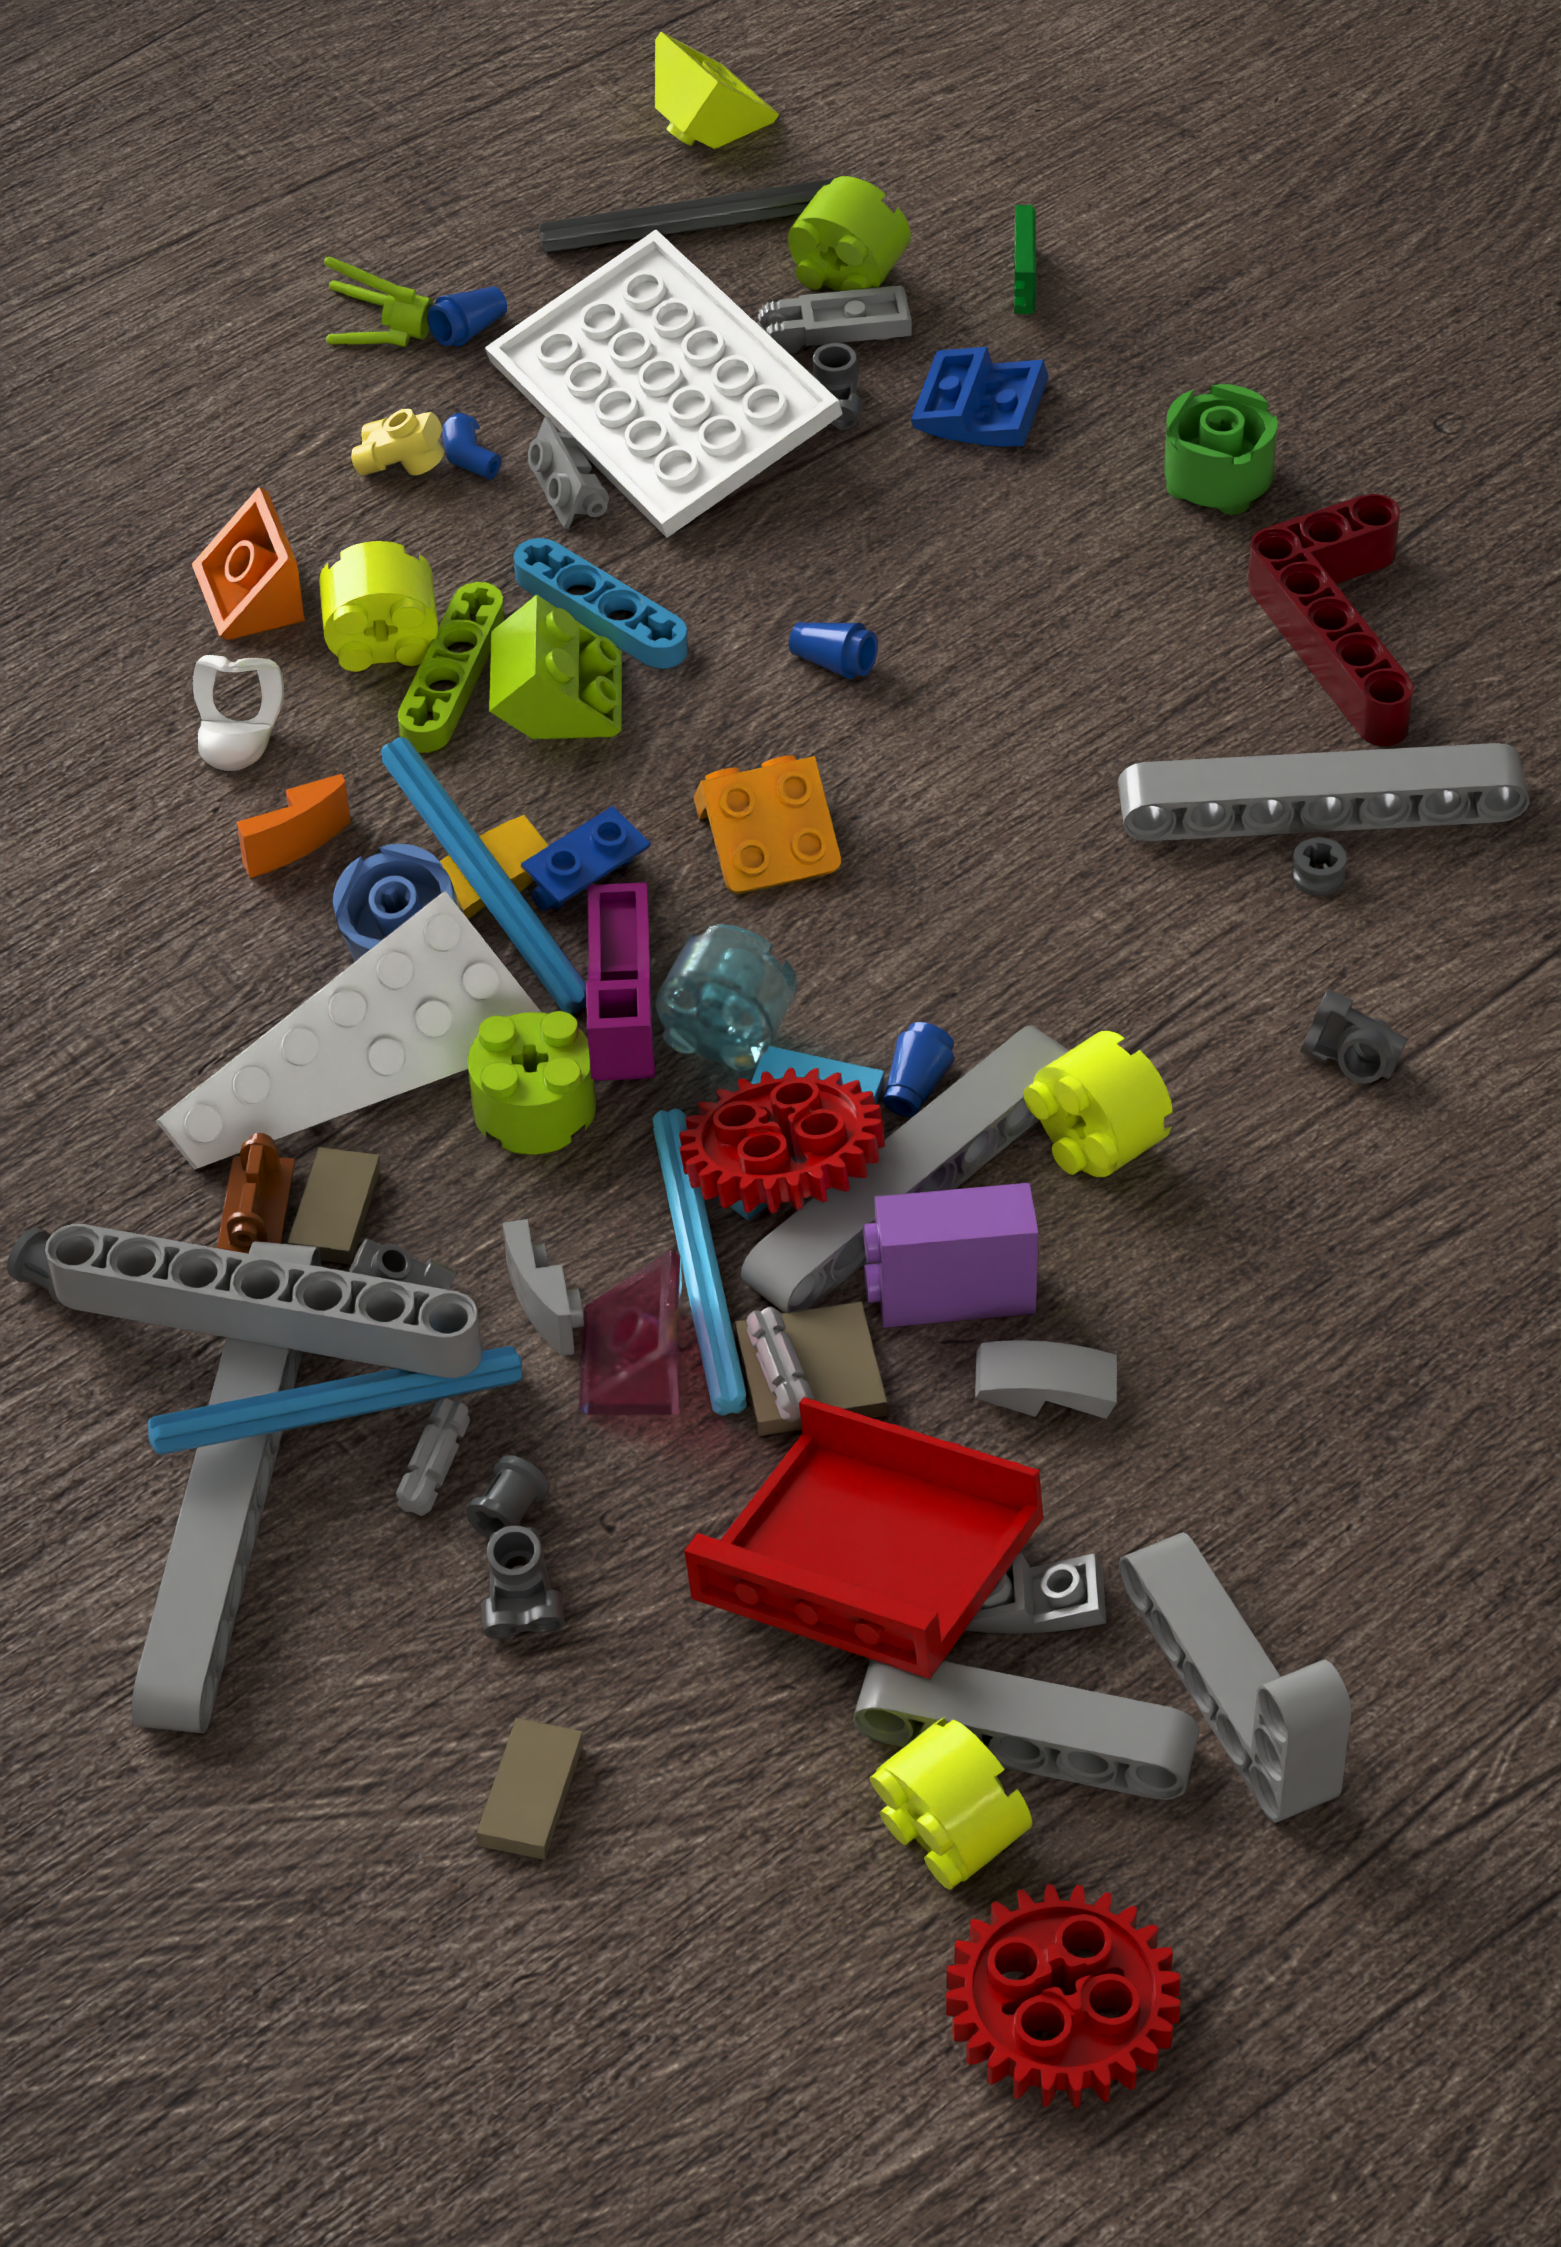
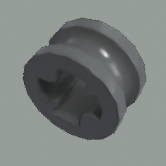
[1292,837,1347,896]

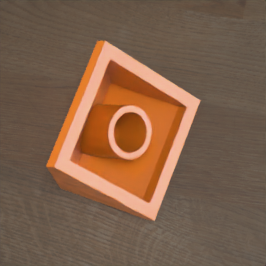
[192,487,305,640]

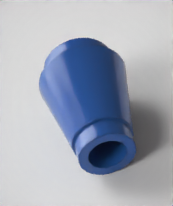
[427,286,507,347]
[789,622,878,679]
[883,1022,955,1117]

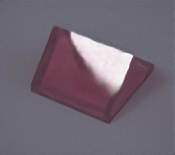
[578,1250,684,1415]

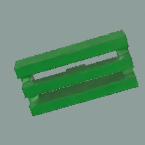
[1014,205,1036,314]

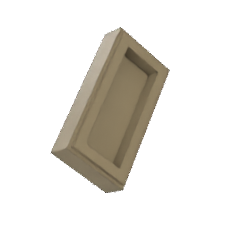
[288,1147,381,1265]
[477,1718,584,1860]

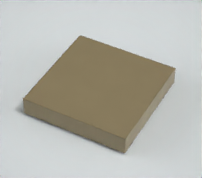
[735,1301,887,1436]

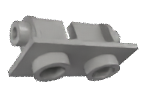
[527,417,609,529]

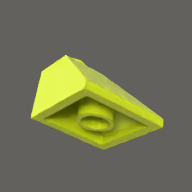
[655,32,779,149]

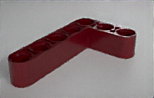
[1248,494,1414,746]

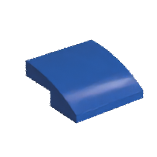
[911,347,1049,447]

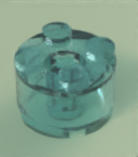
[656,924,798,1071]

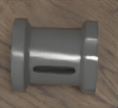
[7,1227,64,1306]
[466,1455,550,1539]

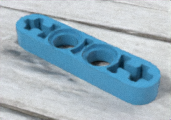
[513,538,688,669]

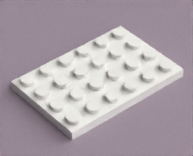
[485,230,843,538]

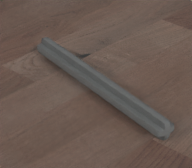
[539,178,834,253]

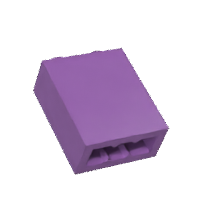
[864,1183,1038,1328]

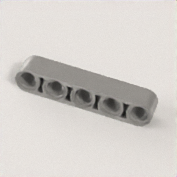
[852,1659,1200,1800]

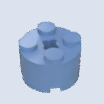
[333,844,464,962]

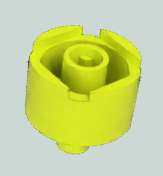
[319,541,438,672]
[1023,1031,1173,1177]
[870,1717,1032,1890]

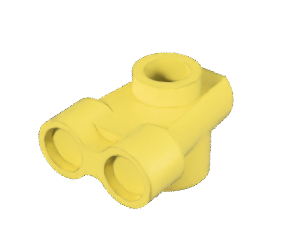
[351,409,445,476]

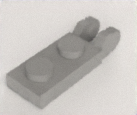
[758,285,912,353]

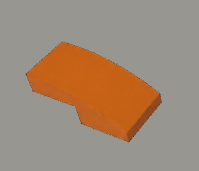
[236,774,351,878]

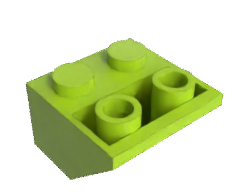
[489,595,622,739]

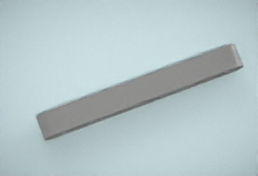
[132,1241,321,1733]

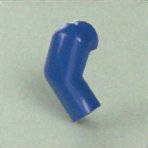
[442,413,502,480]

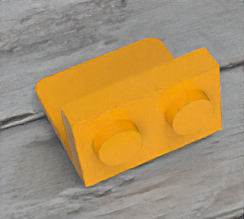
[693,755,841,894]

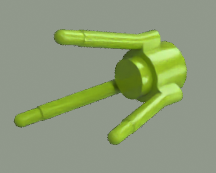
[324,257,434,347]

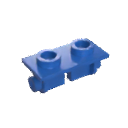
[521,806,651,911]

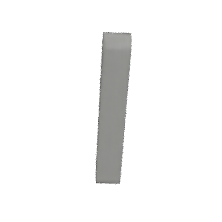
[1118,743,1529,841]
[740,1025,1069,1313]
[45,1224,483,1378]

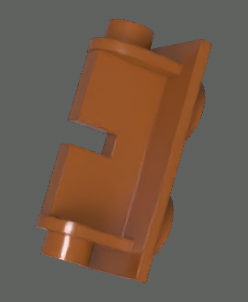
[216,1133,295,1254]

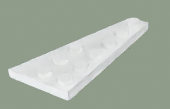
[156,891,542,1170]

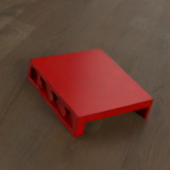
[684,1397,1044,1679]

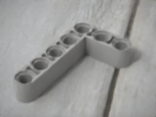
[1119,1532,1351,1822]

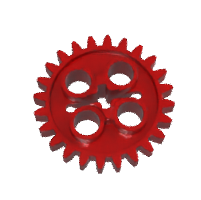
[679,1068,885,1213]
[946,1884,1181,2108]

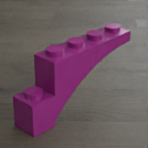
[586,882,655,1081]

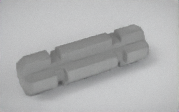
[746,1307,814,1422]
[396,1398,470,1516]

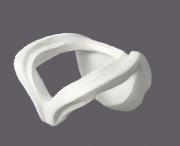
[193,655,284,771]

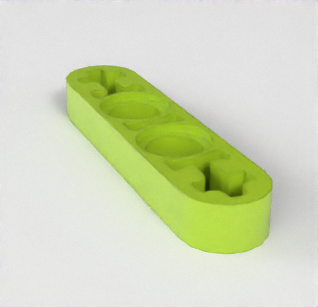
[397,582,505,753]

